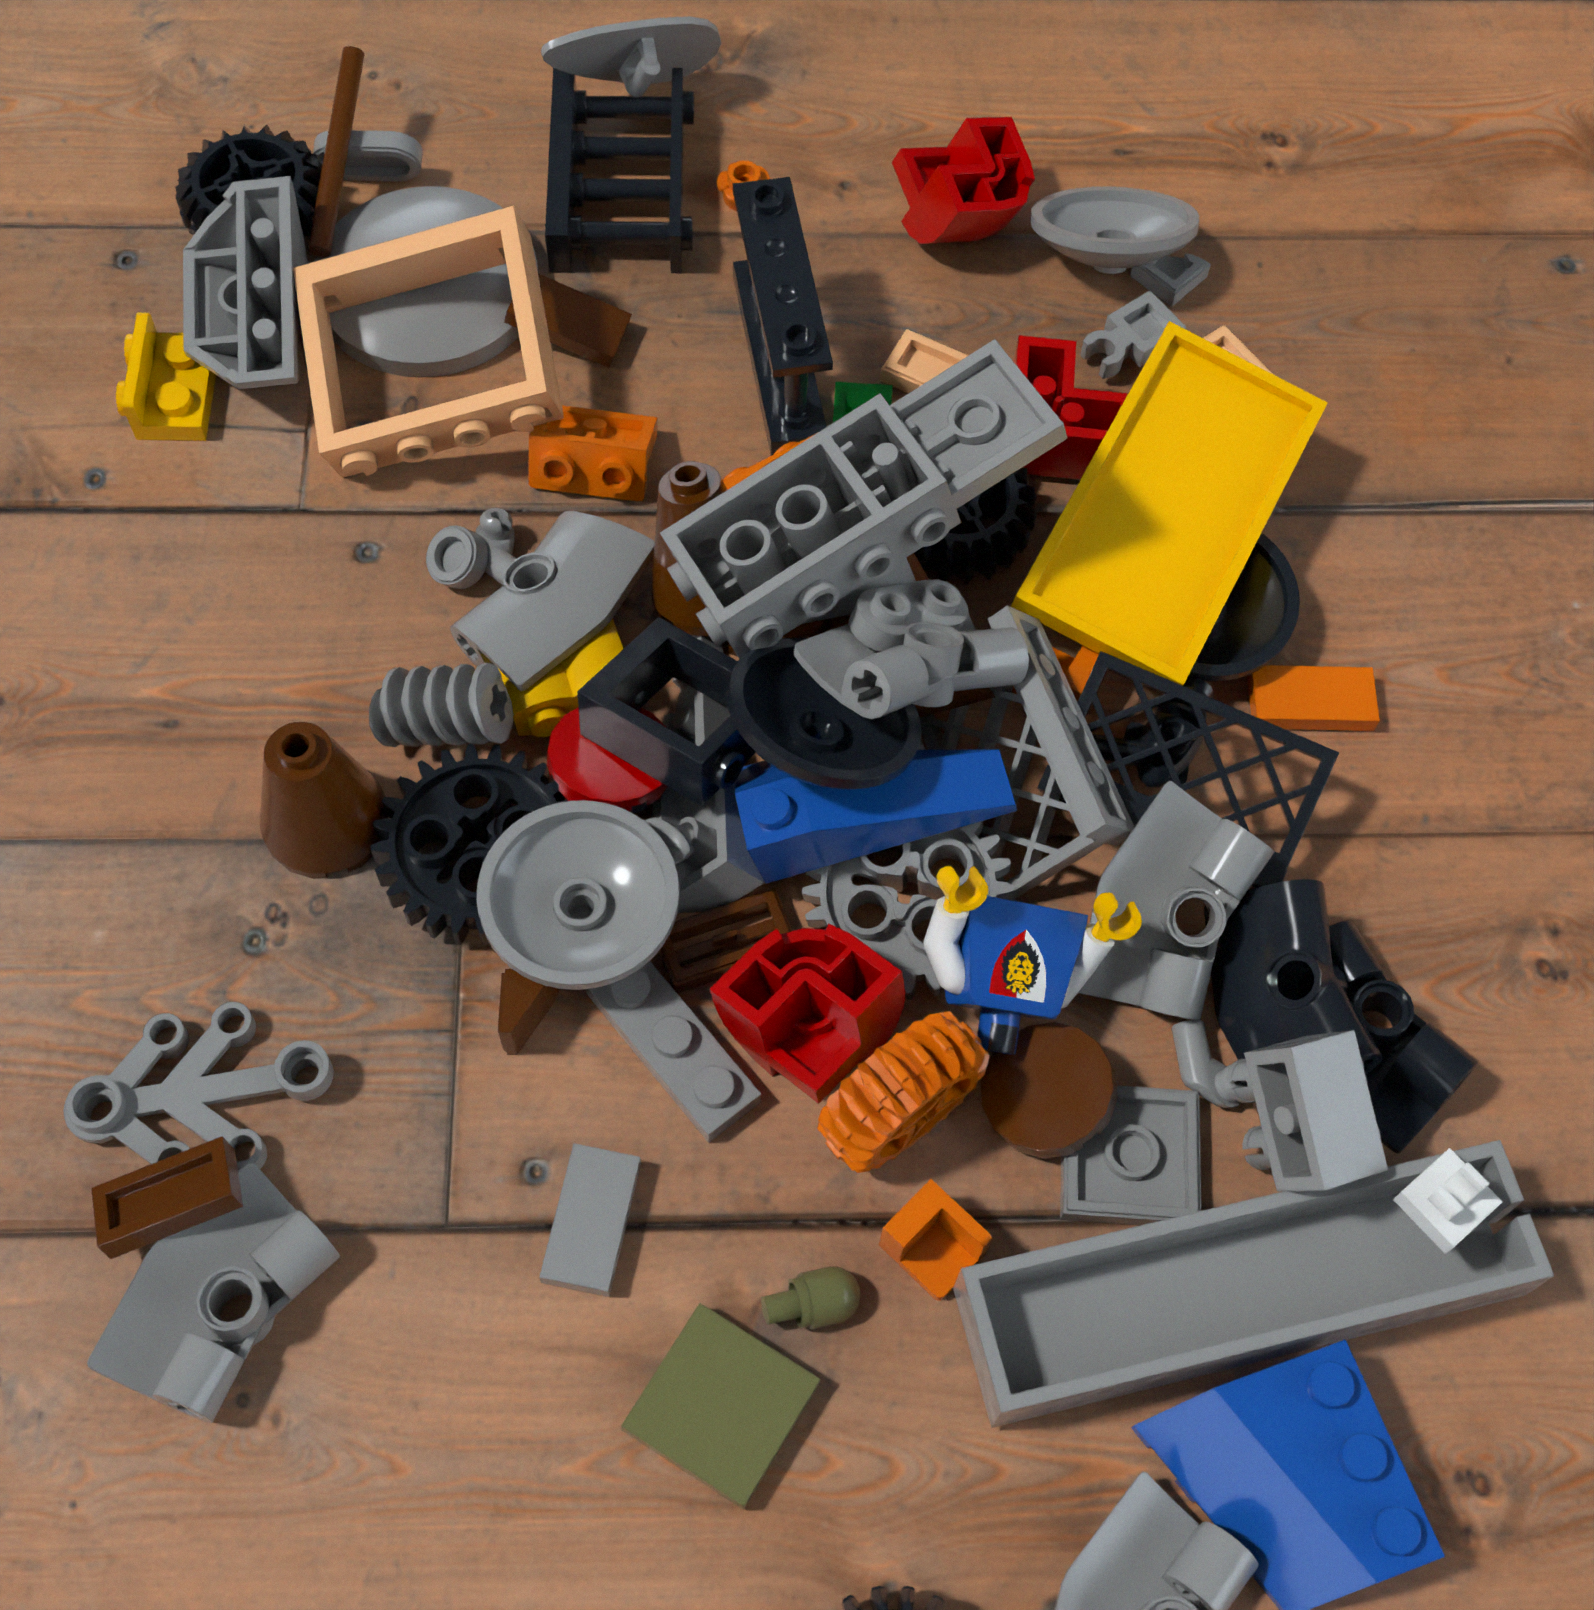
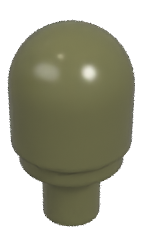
[761,1266,860,1330]

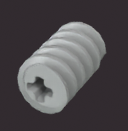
[369,663,514,747]

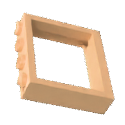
[293,206,564,478]

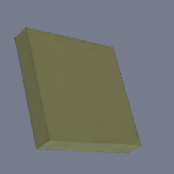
[621,1303,820,1510]

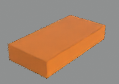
[1247,665,1380,731]

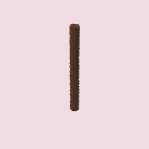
[308,46,365,257]

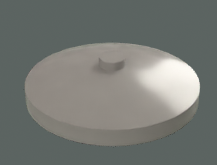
[314,186,538,377]

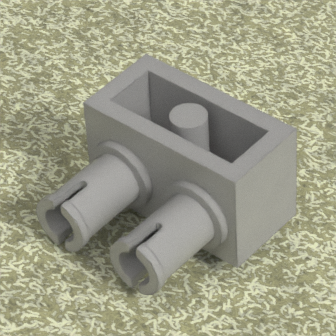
[1227,1030,1388,1192]

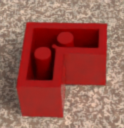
[1014,335,1129,480]

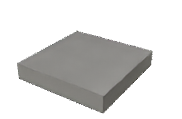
[1060,1085,1201,1225]

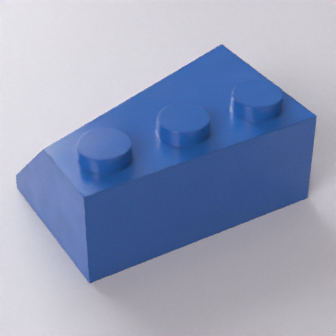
[1131,1339,1445,1610]

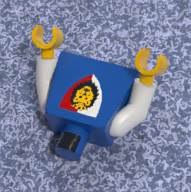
[923,866,1142,1055]

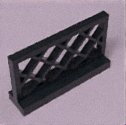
[1037,651,1340,888]

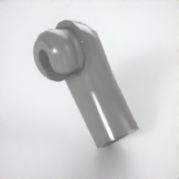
[476,508,517,585]

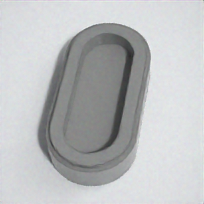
[312,130,423,181]

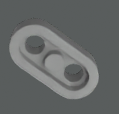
[849,580,969,652]

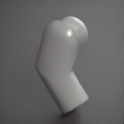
[1171,1020,1248,1108]

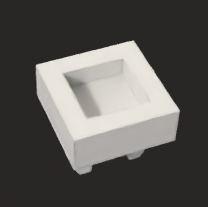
[1393,1148,1502,1254]

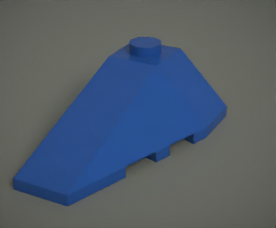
[735,749,1017,884]

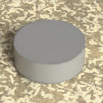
[426,525,488,589]

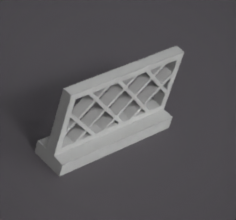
[920,605,1134,900]

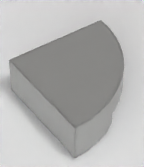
[1130,253,1211,307]

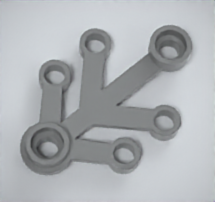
[64,1002,334,1171]

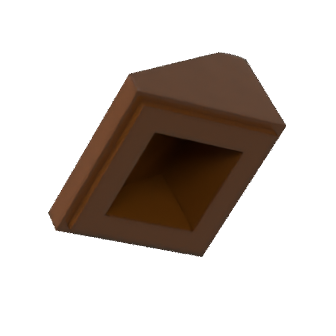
[498,969,559,1055]

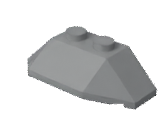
[183,176,308,389]

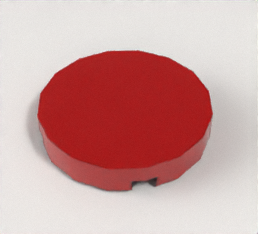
[547,708,668,812]

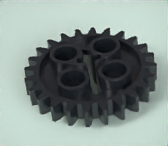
[371,744,568,945]

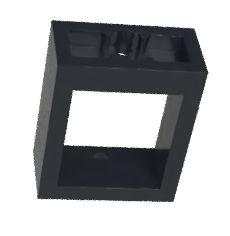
[577,617,756,806]

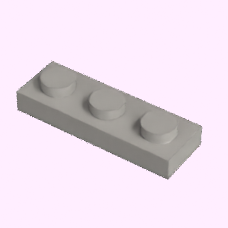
[586,961,761,1143]

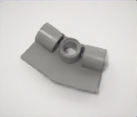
[450,511,655,691]
[794,613,1029,719]
[1078,781,1275,1021]
[87,1162,340,1423]
[1054,1472,1259,1610]

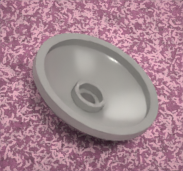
[1030,187,1200,274]
[477,800,679,990]

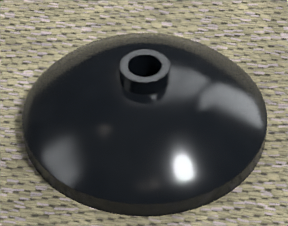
[1188,533,1300,681]
[726,638,922,790]

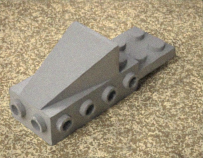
[660,339,1067,659]

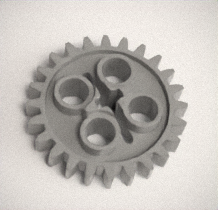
[802,821,1014,1000]

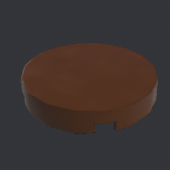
[981,1022,1118,1159]

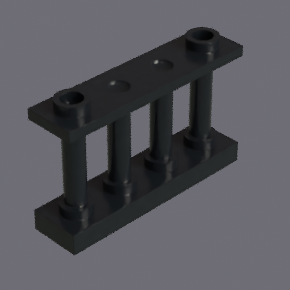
[545,68,694,274]
[733,177,833,456]

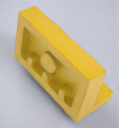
[116,312,216,441]

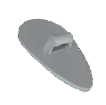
[541,16,721,97]

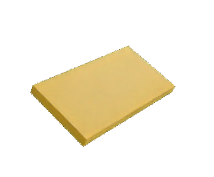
[1011,321,1328,686]

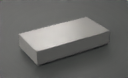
[539,1143,641,1297]

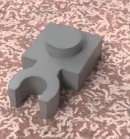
[1080,291,1186,379]

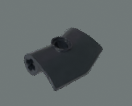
[1204,879,1383,1075]
[1298,920,1479,1154]

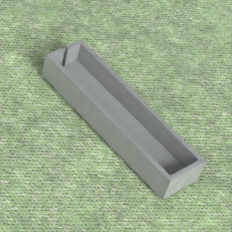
[953,1140,1554,1428]

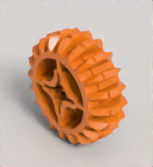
[817,1011,990,1173]

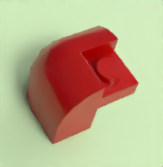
[892,117,1035,244]
[709,923,905,1104]

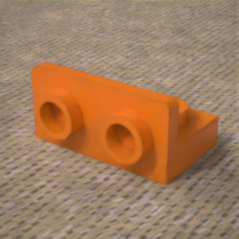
[529,405,658,501]

